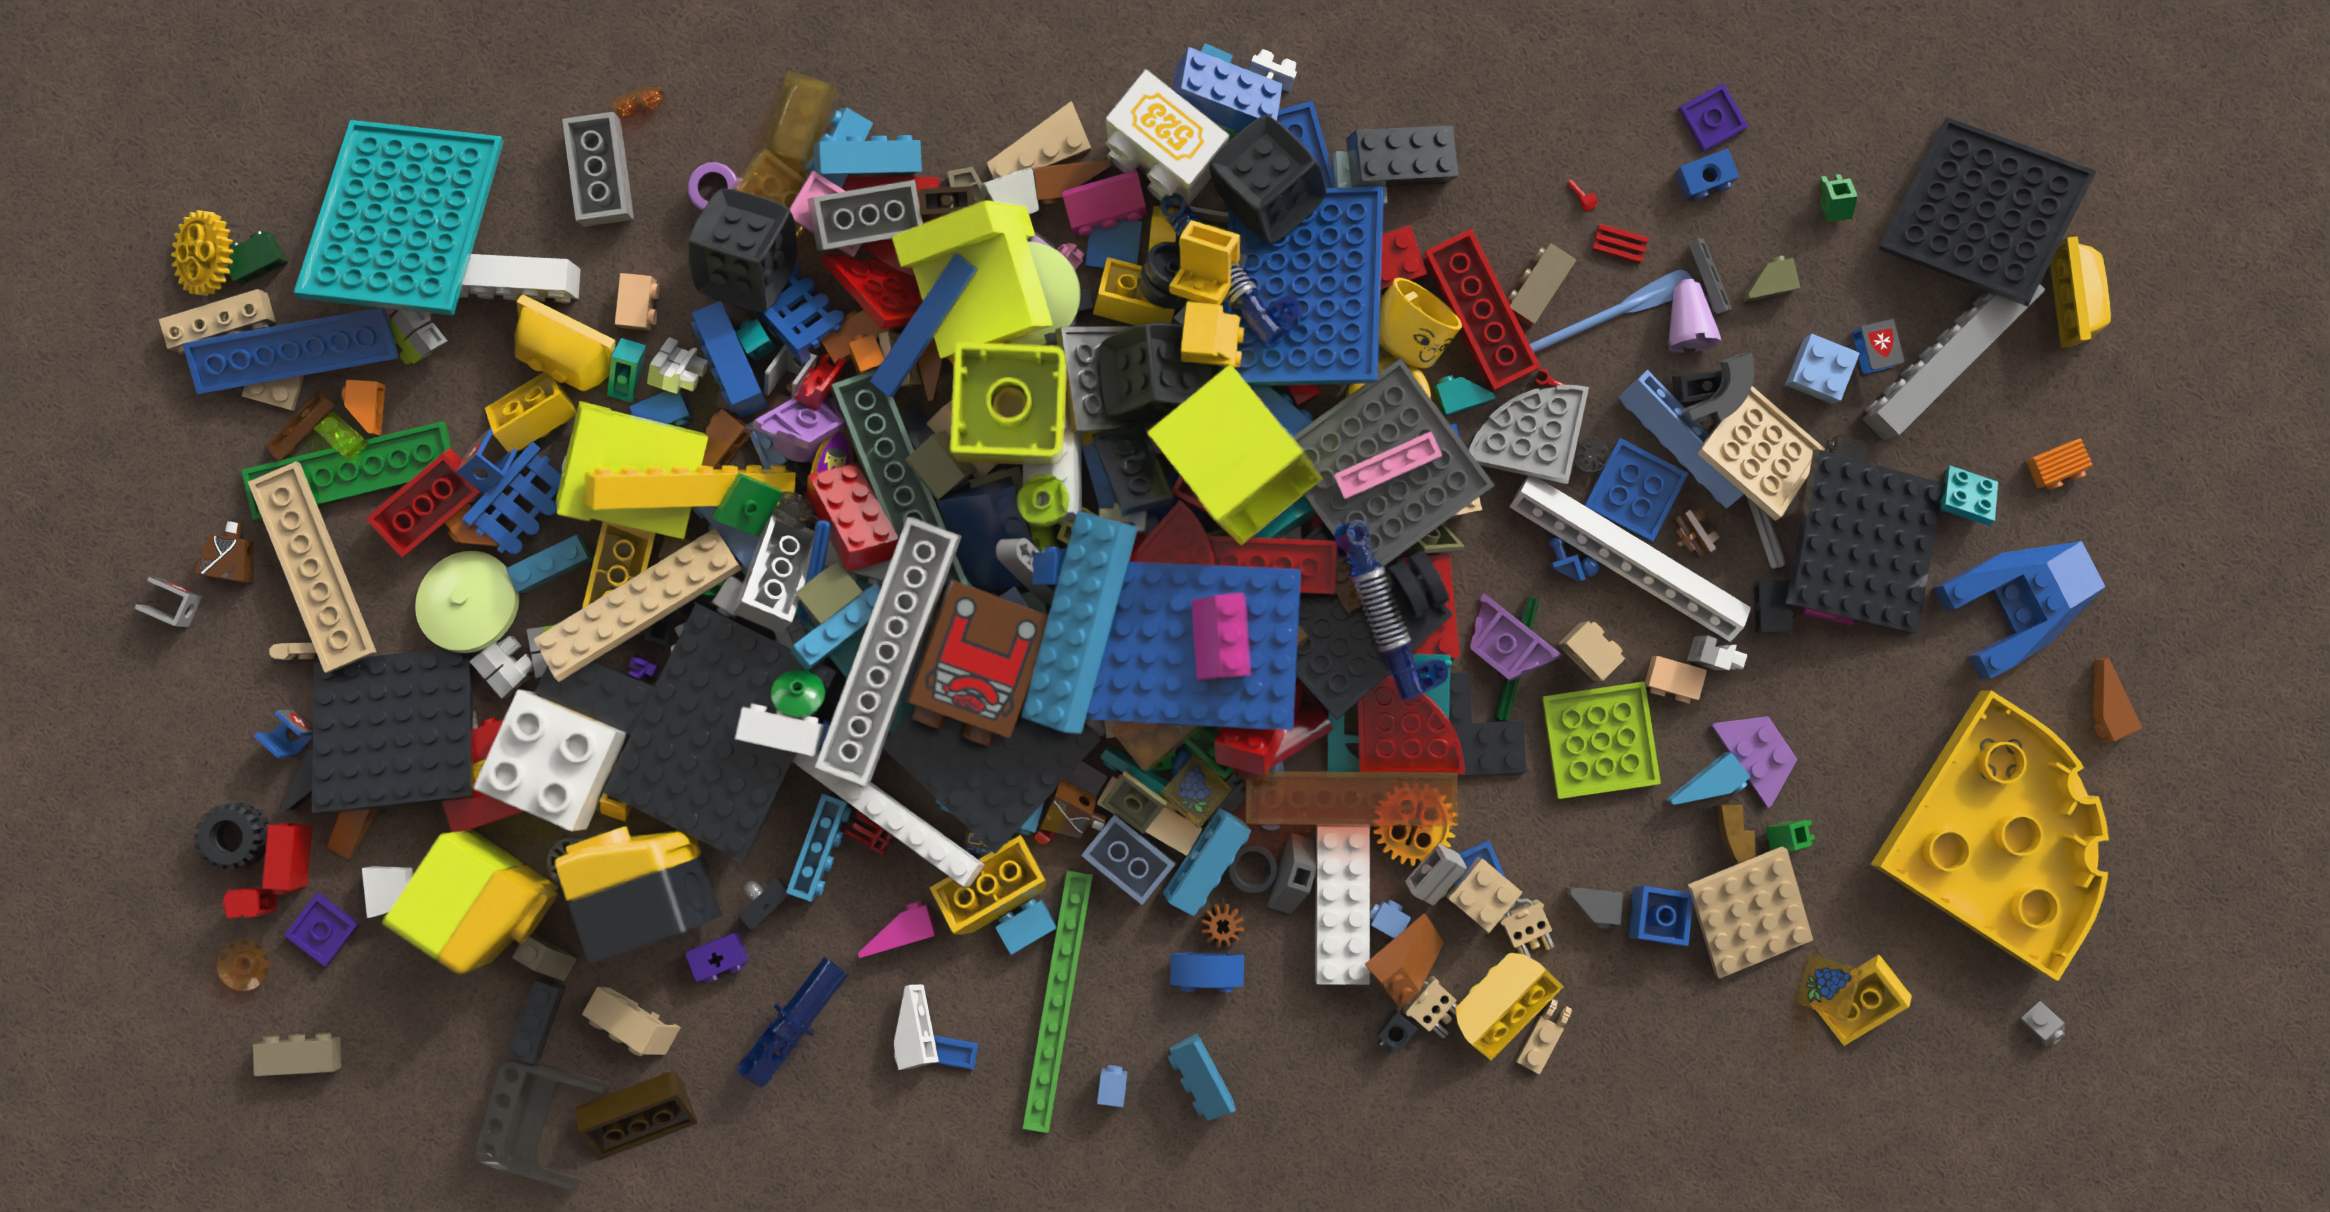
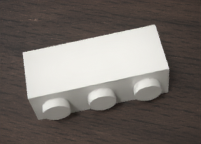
[735,704,825,756]

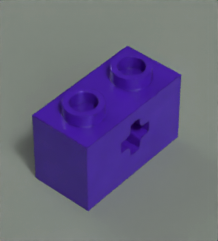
[685,931,749,983]

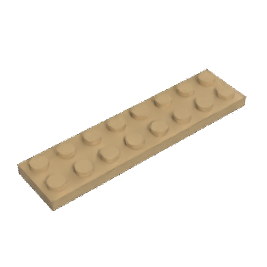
[248,462,377,673]
[534,528,741,682]

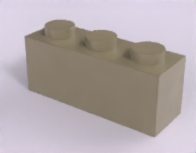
[1507,243,1576,328]
[253,1032,341,1076]

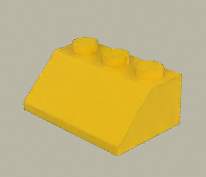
[1093,257,1175,326]
[485,372,576,452]

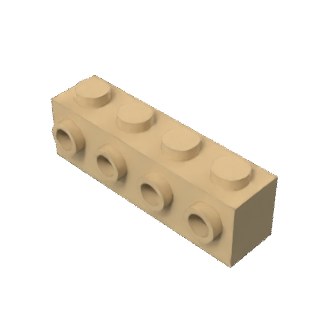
[159,289,276,354]

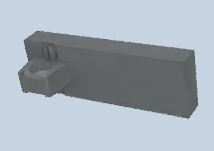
[1689,239,1732,314]

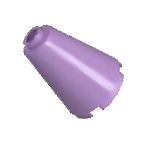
[1668,279,1721,353]

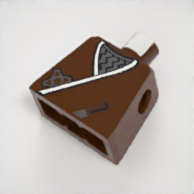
[195,521,254,583]
[1040,779,1106,838]

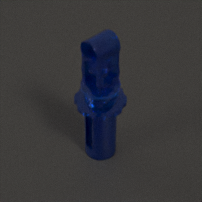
[738,956,849,1087]

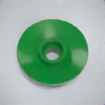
[771,670,825,718]

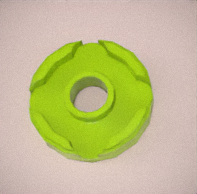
[1017,474,1070,527]

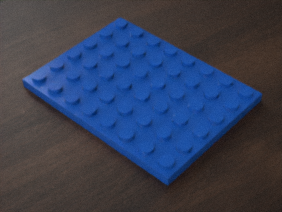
[1220,186,1384,386]
[1085,562,1301,730]

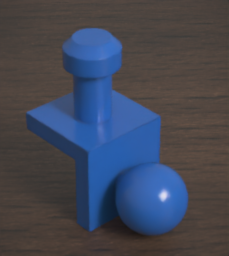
[1549,537,1599,582]

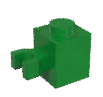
[1820,174,1858,222]
[1766,820,1815,851]

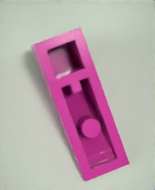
[858,901,937,958]

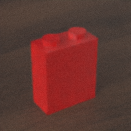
[262,823,313,895]

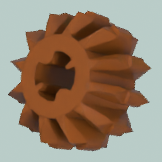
[1201,904,1244,948]

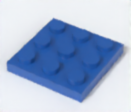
[1584,438,1688,542]

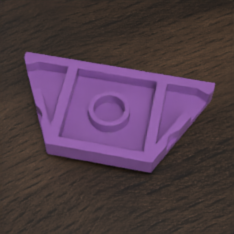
[753,395,845,449]
[1470,594,1562,681]
[1711,716,1797,808]

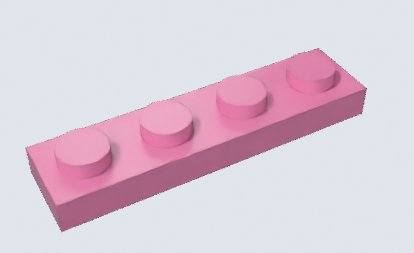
[1334,432,1442,500]

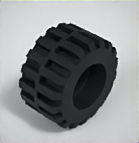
[194,803,269,870]

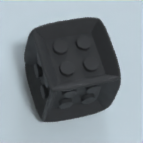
[1209,115,1326,244]
[687,189,798,312]
[1099,323,1214,422]

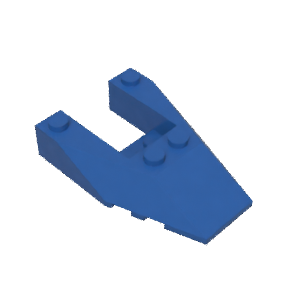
[1933,541,2105,679]

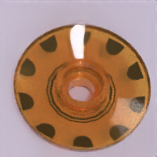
[217,938,270,991]

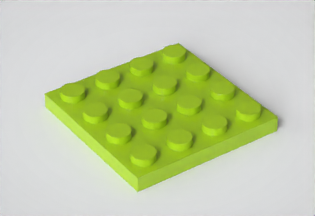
[1541,682,1661,799]

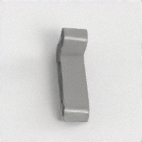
[996,539,1057,605]

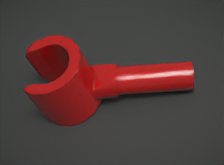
[1567,180,1598,210]
[1535,369,1565,387]
[1034,829,1058,845]

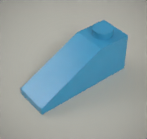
[1665,752,1750,805]

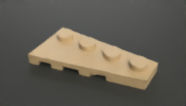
[987,101,1091,179]

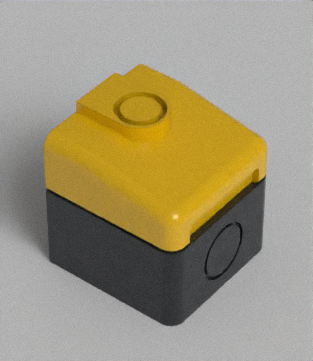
[556,827,722,964]

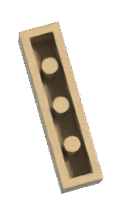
[1097,775,1202,856]

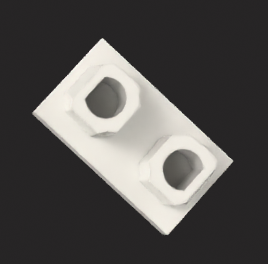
[1249,49,1297,92]

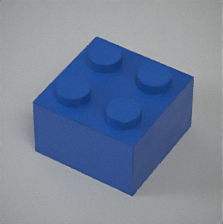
[1628,886,1693,946]

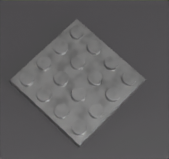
[1055,326,1158,433]

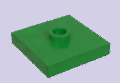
[712,473,784,536]

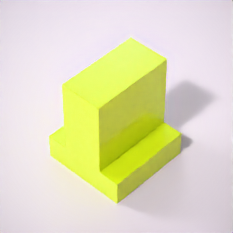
[892,201,1053,358]
[1147,364,1323,546]
[556,401,708,539]

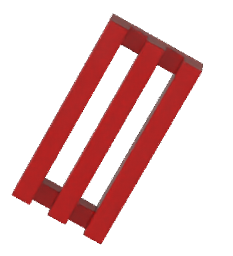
[1592,224,1649,264]

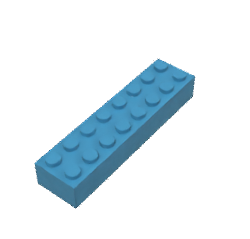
[1021,511,1138,733]

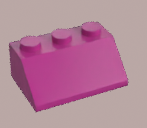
[1062,170,1147,236]
[1192,593,1251,680]

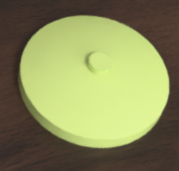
[1008,242,1080,346]
[415,551,519,653]

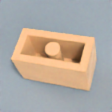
[615,273,660,331]
[1645,656,1707,704]

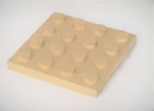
[1697,386,1825,521]
[1688,846,1813,979]

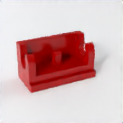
[794,354,845,411]

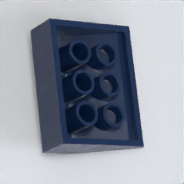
[937,476,1035,591]

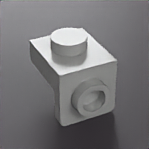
[2021,1001,2065,1047]

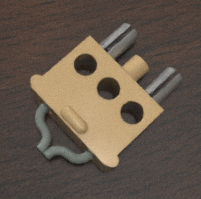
[1499,898,1554,958]
[1403,976,1458,1038]

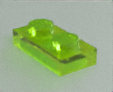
[314,411,368,461]

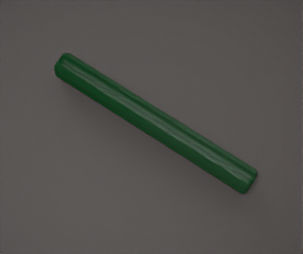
[1495,596,1540,721]

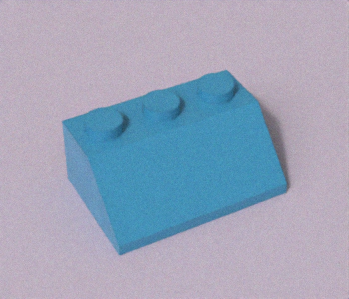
[1168,1033,1236,1121]

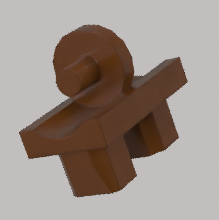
[1673,508,1720,558]

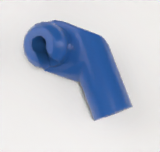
[1172,748,1191,788]

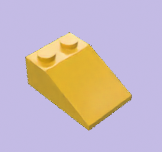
[1812,955,1912,1046]

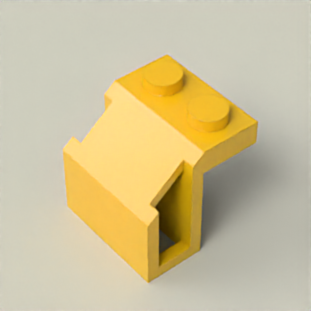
[1169,221,1240,305]
[1181,302,1244,369]

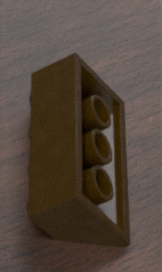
[576,1070,698,1160]

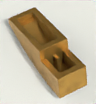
[1716,804,1756,865]

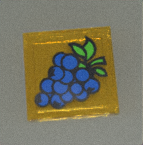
[1159,755,1233,828]
[1796,953,1862,1021]

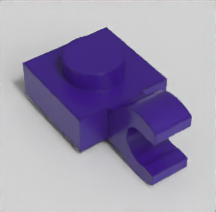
[628,657,661,680]

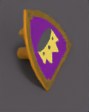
[810,426,854,474]

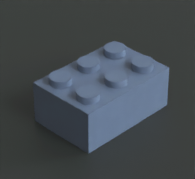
[1081,814,1175,905]

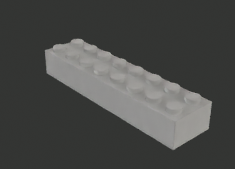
[1862,285,2045,441]

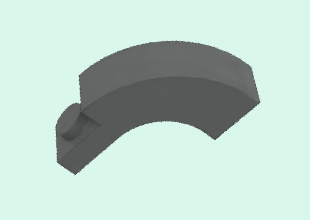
[1682,353,1754,423]

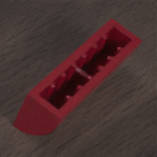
[1233,702,1334,780]

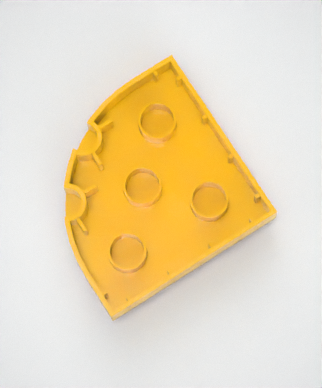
[1871,690,2109,981]

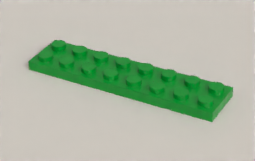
[241,421,452,521]

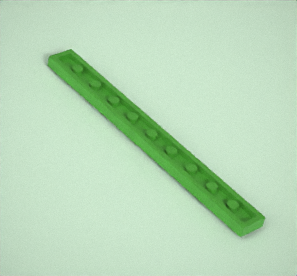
[1023,870,1093,1133]

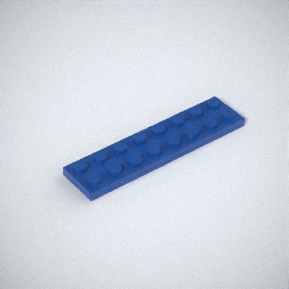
[182,307,399,394]

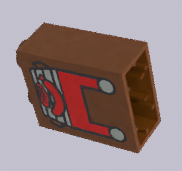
[904,581,1049,747]

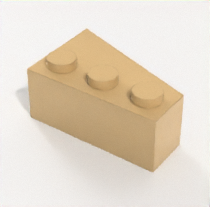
[582,987,681,1056]

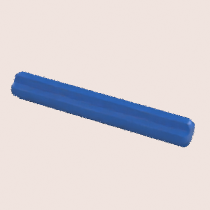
[800,520,831,621]

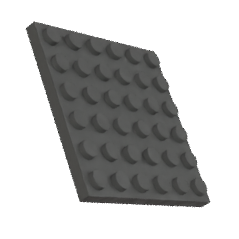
[1292,358,1495,573]

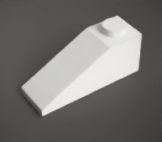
[894,985,939,1070]

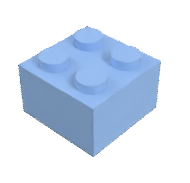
[1785,334,1860,404]

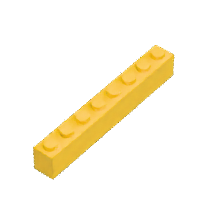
[584,465,796,509]

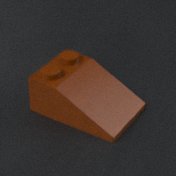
[1365,914,1444,1009]

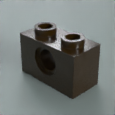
[920,186,975,221]

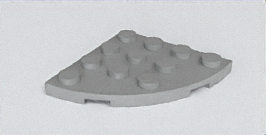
[1469,385,1589,484]

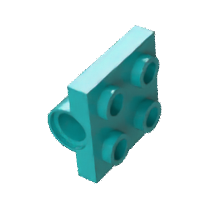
[1938,465,1998,526]

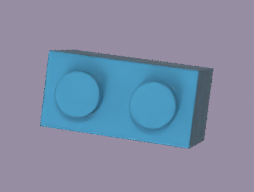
[995,898,1057,954]

